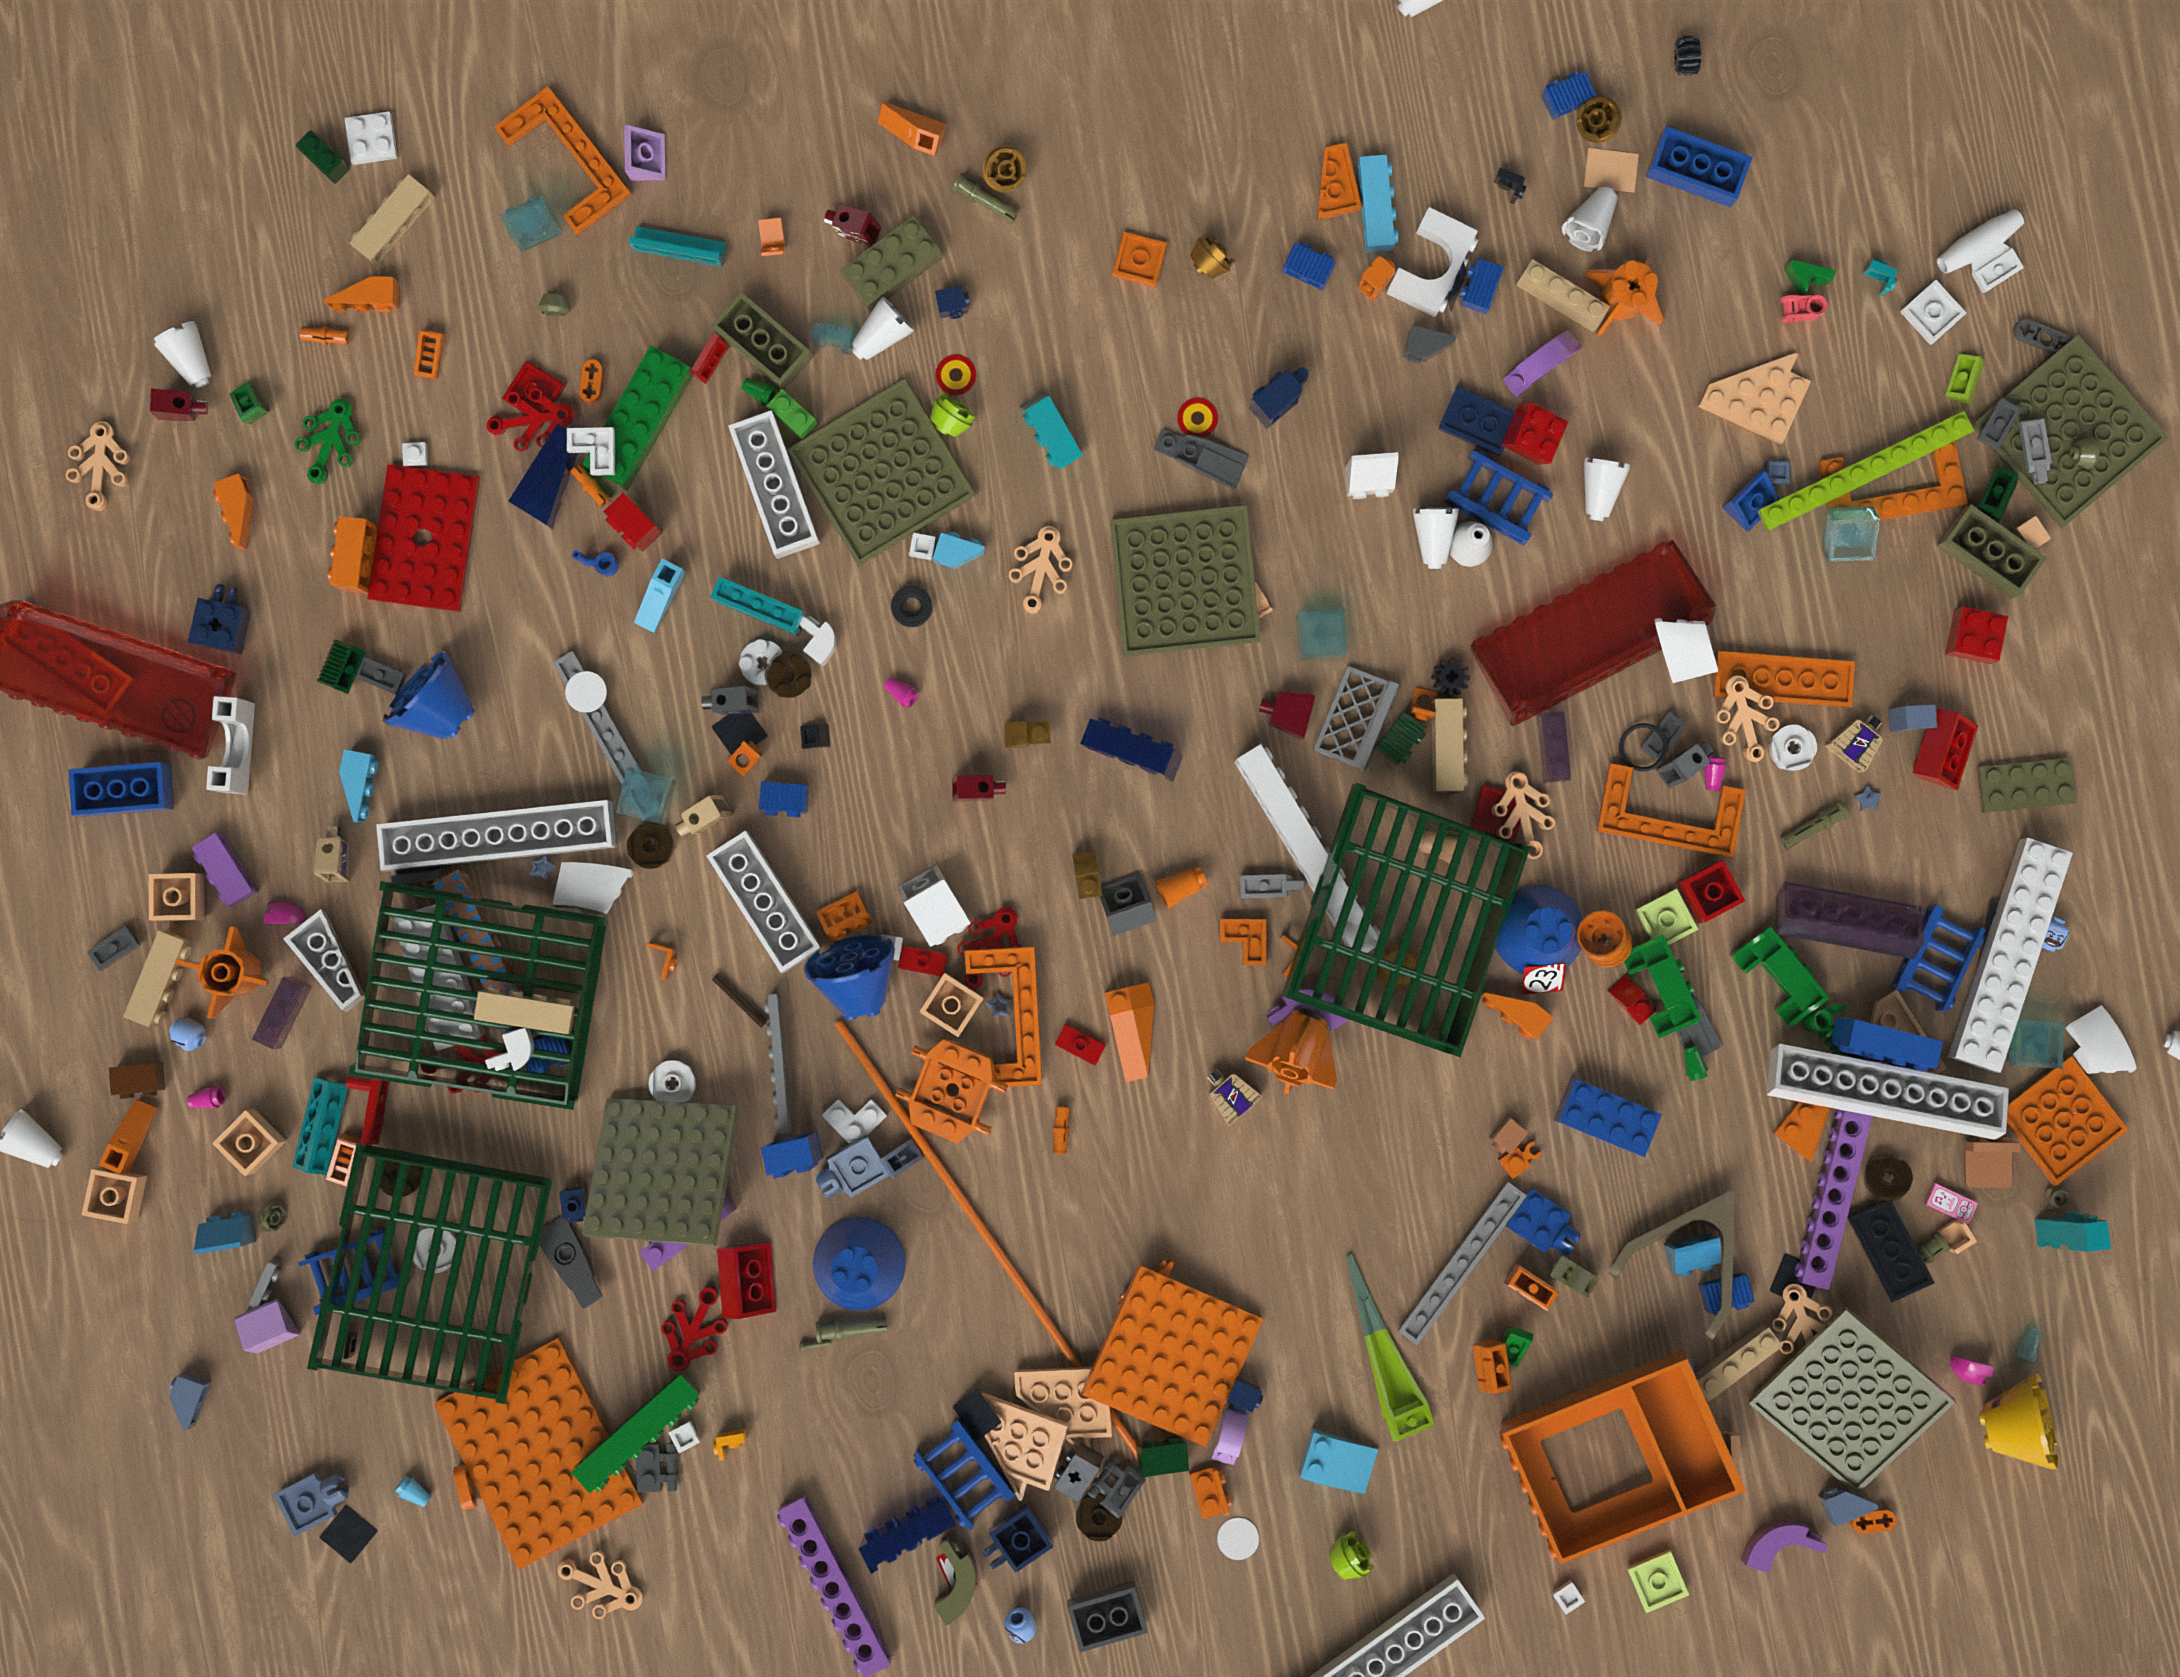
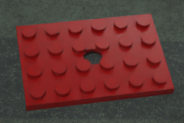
[367,464,480,612]

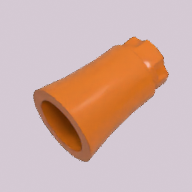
[1154,865,1208,910]

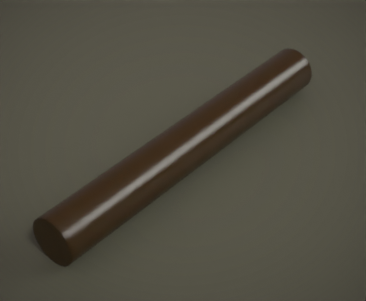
[712,974,768,1028]

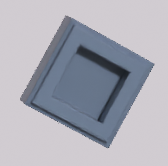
[1765,461,1790,485]

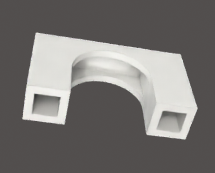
[1386,207,1478,317]
[206,696,255,795]

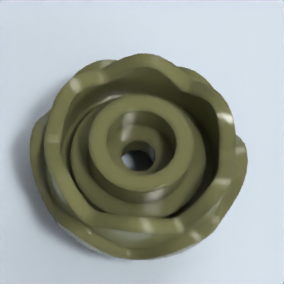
[259,1203,286,1232]

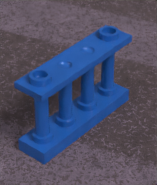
[1444,450,1554,546]
[1889,905,1986,1012]
[298,1228,410,1315]
[913,1417,1015,1530]

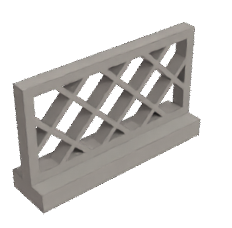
[1313,666,1400,772]

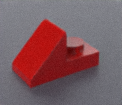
[1608,976,1657,1025]

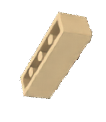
[349,174,435,267]
[1516,259,1611,332]
[1432,699,1468,792]
[123,931,192,1027]
[474,986,576,1034]
[1695,1323,1783,1402]

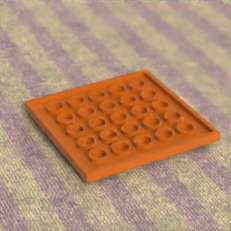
[1081,1264,1264,1447]

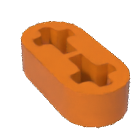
[579,359,604,404]
[453,1464,477,1510]
[1849,1508,1897,1534]

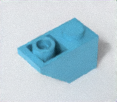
[933,531,985,569]

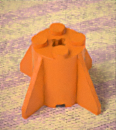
[1584,258,1664,337]
[175,926,270,1019]
[1245,1010,1337,1095]

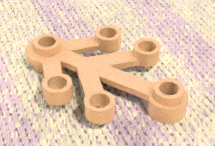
[66,421,130,511]
[1009,526,1072,614]
[1714,676,1779,762]
[1492,771,1555,859]
[1772,1284,1833,1354]
[558,1550,643,1619]

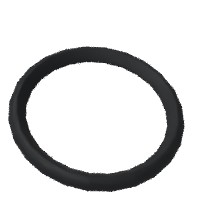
[1619,723,1668,772]

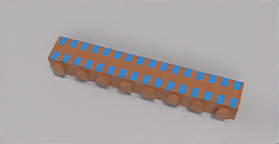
[432,870,542,1040]

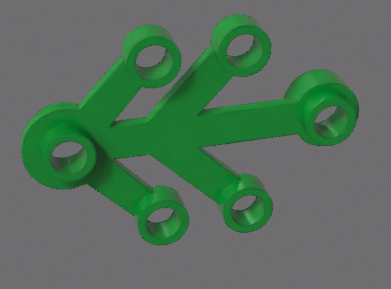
[295,399,361,484]

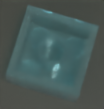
[501,196,563,252]
[1822,506,1880,562]
[1296,609,1347,661]
[616,768,676,825]
[2006,1020,2064,1069]

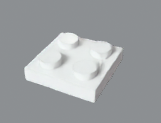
[345,111,398,165]
[1900,280,1966,345]

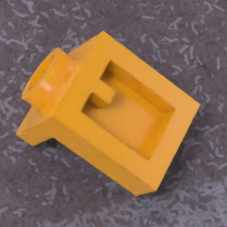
[713,1429,748,1461]

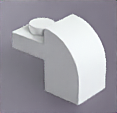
[799,615,837,667]
[485,1027,534,1071]

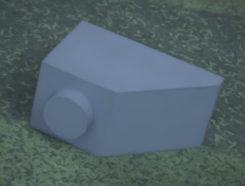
[169,1372,211,1430]
[1818,1486,1879,1527]

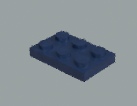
[1438,386,1515,456]

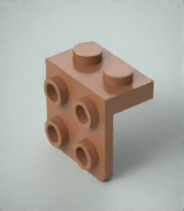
[1964,1137,2020,1188]

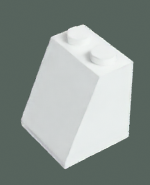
[897,864,971,947]

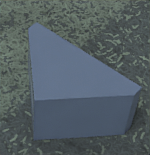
[1888,705,1938,733]
[879,1138,924,1179]

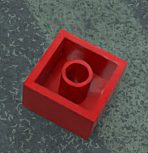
[1501,401,1568,465]
[603,493,662,552]
[1945,607,2008,664]
[1677,860,1745,923]

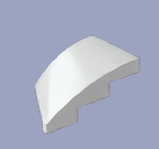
[1654,618,1718,683]
[552,862,634,915]
[2065,1005,2137,1073]

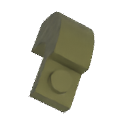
[934,1536,976,1626]

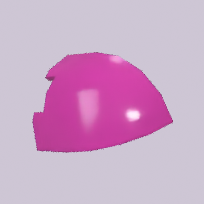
[263,901,307,924]
[1950,1355,1994,1386]

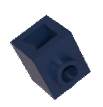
[935,285,970,319]
[559,1187,588,1223]
[1226,1378,1263,1414]

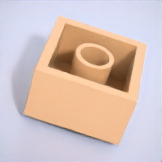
[149,873,205,921]
[920,973,984,1037]
[212,1109,286,1176]
[82,1167,147,1224]

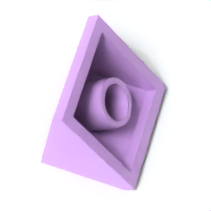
[624,125,665,181]
[234,1298,300,1353]

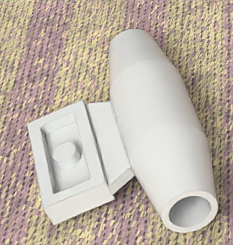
[1937,209,2024,293]

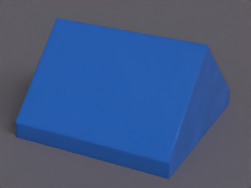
[1722,470,1780,531]

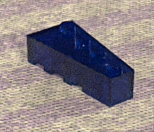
[508,424,578,530]
[1080,717,1183,782]
[858,1495,957,1574]

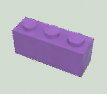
[192,833,259,906]

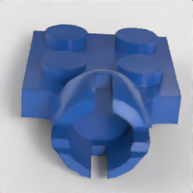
[1506,1188,1581,1255]

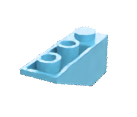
[634,558,687,633]
[339,749,379,823]

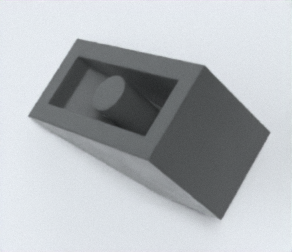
[1403,325,1456,364]

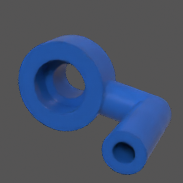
[572,550,619,577]

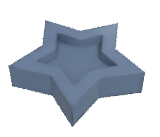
[1854,785,1881,811]
[529,855,556,880]
[985,992,1012,1018]

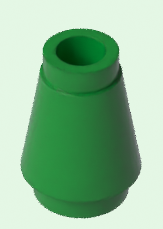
[741,378,777,405]
[1683,1045,1709,1081]

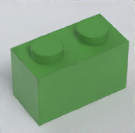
[766,389,818,440]

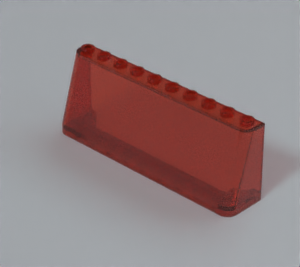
[1470,540,1716,726]
[0,600,237,760]

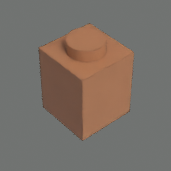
[1490,1117,1528,1154]

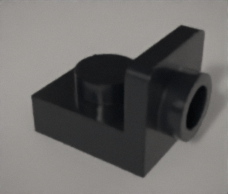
[1493,168,1527,204]

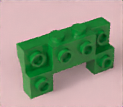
[1729,926,1830,1027]
[1624,935,1702,1039]

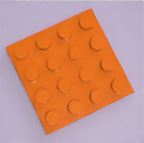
[2007,1056,2129,1186]

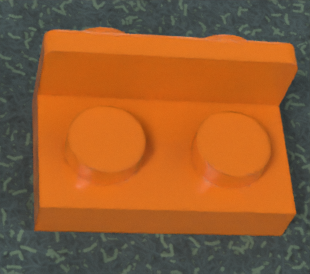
[816,891,873,942]
[1189,1465,1233,1519]

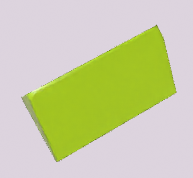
[1945,353,1984,404]

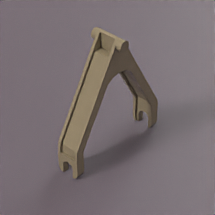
[1608,1191,1736,1341]

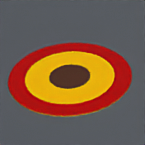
[936,355,976,395]
[1177,398,1218,438]

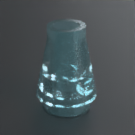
[2015,1328,2042,1365]

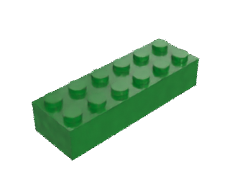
[583,345,693,491]
[571,1371,700,1494]

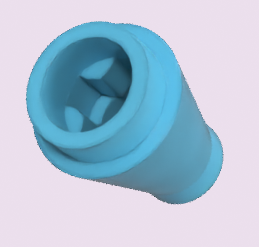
[395,1475,431,1507]

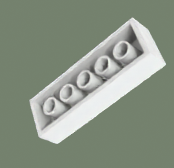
[728,410,820,559]
[706,831,823,973]
[391,904,486,1051]

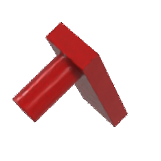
[346,1075,390,1145]

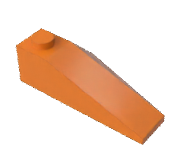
[1104,982,1154,1082]

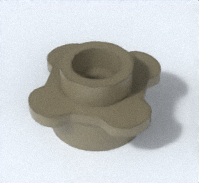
[2045,1186,2071,1212]

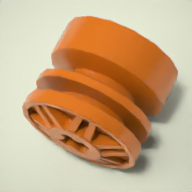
[1577,910,1633,968]

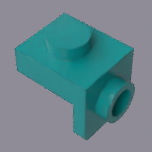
[1862,259,1898,296]

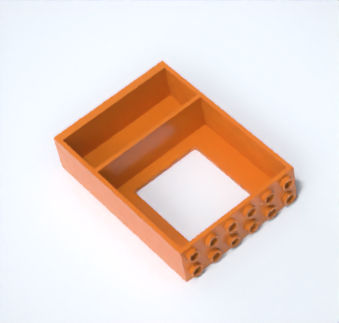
[1499,1349,1746,1565]

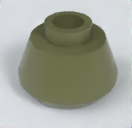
[538,290,570,317]
[2070,437,2100,469]

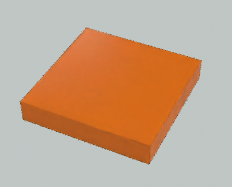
[1112,231,1168,288]

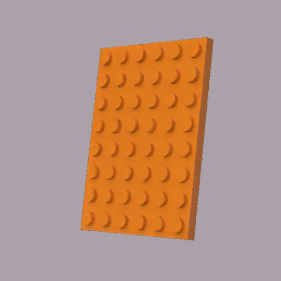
[434,1337,644,1570]

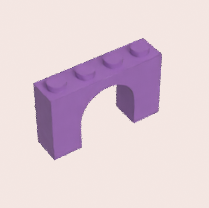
[639,1194,736,1271]

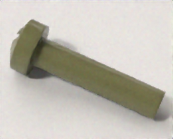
[799,1340,830,1352]

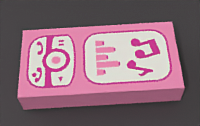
[1924,1183,1978,1224]

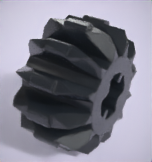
[1674,35,1702,76]
[1431,658,1471,697]

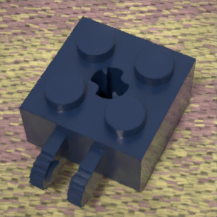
[1249,367,1309,429]
[188,584,251,655]
[981,1502,1054,1572]

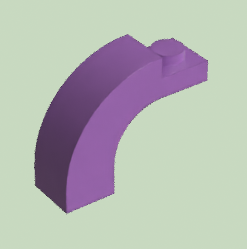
[1503,330,1582,397]
[1267,989,1349,1031]
[1741,1520,1828,1574]

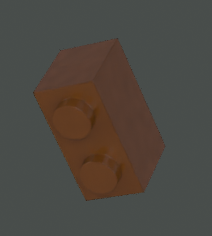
[109,1062,165,1099]

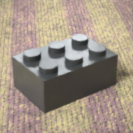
[1067,1581,1148,1652]

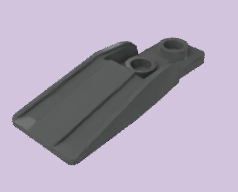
[1154,429,1248,489]
[1676,994,1722,1057]
[539,1216,603,1308]

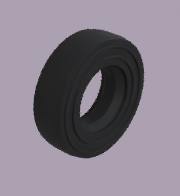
[891,586,932,627]

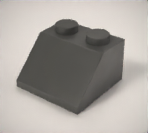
[1099,872,1157,936]

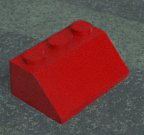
[1913,709,1978,791]
[717,1242,776,1319]

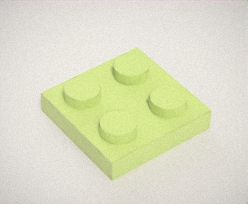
[1635,889,1698,945]
[1626,1550,1689,1613]

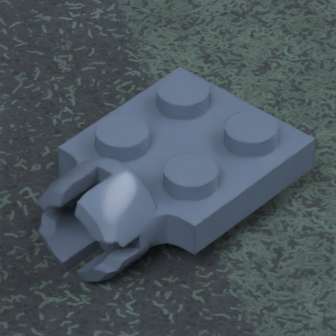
[816,1135,889,1198]
[274,1472,350,1536]

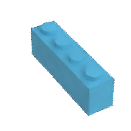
[1357,155,1398,253]

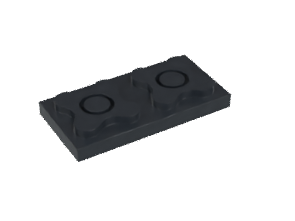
[1847,1200,1935,1303]

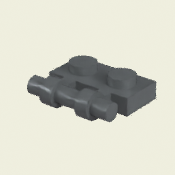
[636,1443,679,1493]
[1088,1456,1146,1518]

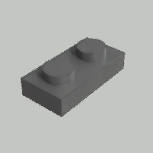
[1976,398,2022,450]
[355,657,406,695]
[1640,711,1687,761]
[390,866,443,885]
[87,926,141,971]

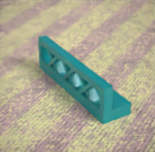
[629,226,726,267]
[710,576,804,636]
[292,1077,348,1175]

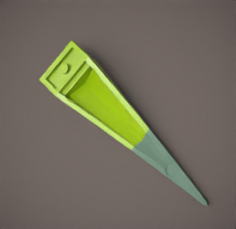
[1347,1254,1435,1441]

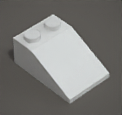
[1345,452,1399,499]

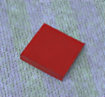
[501,361,566,416]
[1471,785,1527,842]

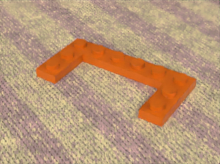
[494,86,631,236]
[1818,441,1968,529]
[1596,763,1746,858]
[965,946,1042,1087]

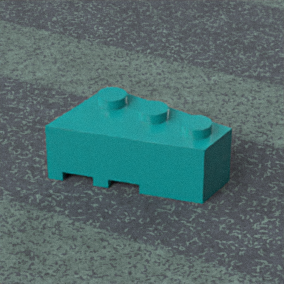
[1019,393,1083,470]
[2034,1211,2111,1252]

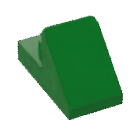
[1784,260,1836,296]
[229,381,269,424]
[1501,1326,1534,1367]

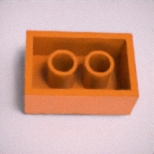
[328,516,378,594]

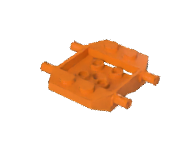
[895,1038,1008,1144]

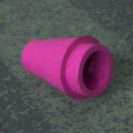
[884,677,919,708]
[1704,757,1727,791]
[187,1085,225,1108]

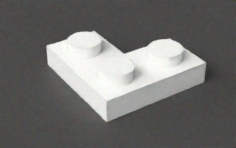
[567,427,615,475]
[822,1099,888,1144]

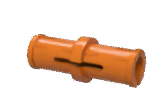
[300,326,350,345]
[570,463,611,508]
[1052,1106,1070,1154]

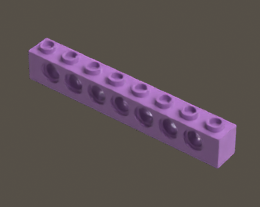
[1795,1109,1872,1290]
[777,1493,892,1677]

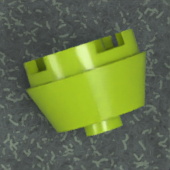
[930,392,976,437]
[1329,1531,1374,1580]

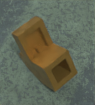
[1004,720,1051,749]
[1072,851,1102,900]

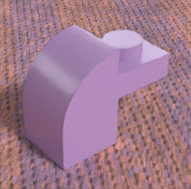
[1211,1408,1248,1465]

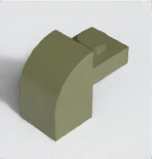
[1550,1256,1600,1298]

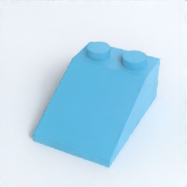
[1298,1428,1378,1494]

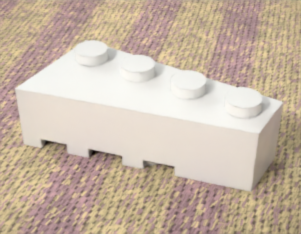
[283,909,365,1012]

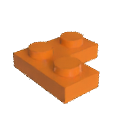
[1220,919,1266,965]

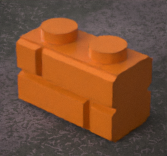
[1358,256,1395,301]
[1504,1263,1559,1311]
[1472,1339,1512,1394]

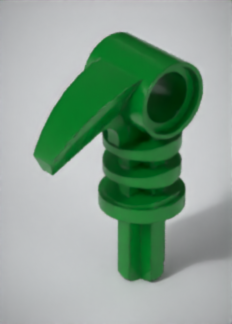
[1802,1004,1860,1059]

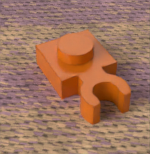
[1498,1141,1542,1179]

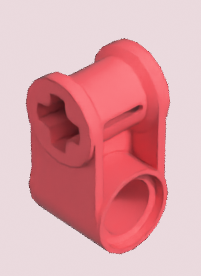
[1781,295,1828,323]

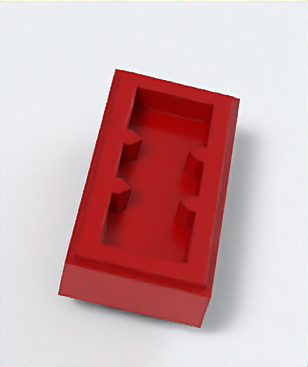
[690,333,729,384]
[898,946,948,977]
[1054,1024,1106,1066]

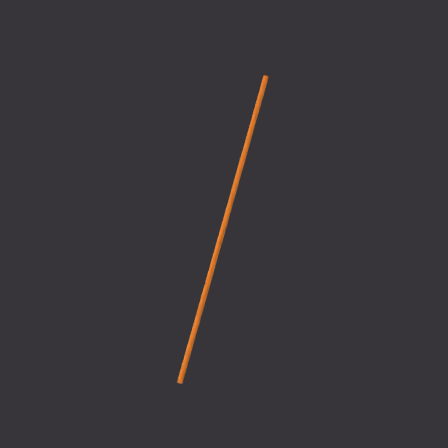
[834,1020,1138,1459]

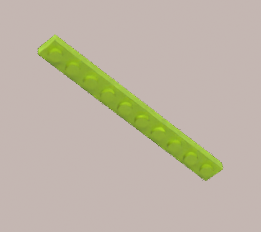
[1757,411,1974,532]

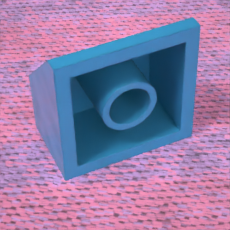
[194,1211,256,1254]
[1663,1233,1721,1276]

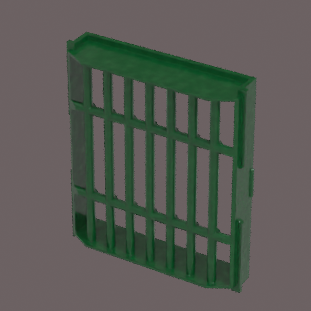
[1281,783,1530,1058]
[349,881,608,1110]
[307,1144,553,1404]

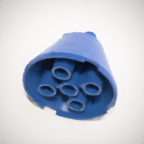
[382,650,475,739]
[1495,885,1583,974]
[803,935,895,1020]
[813,1217,906,1311]

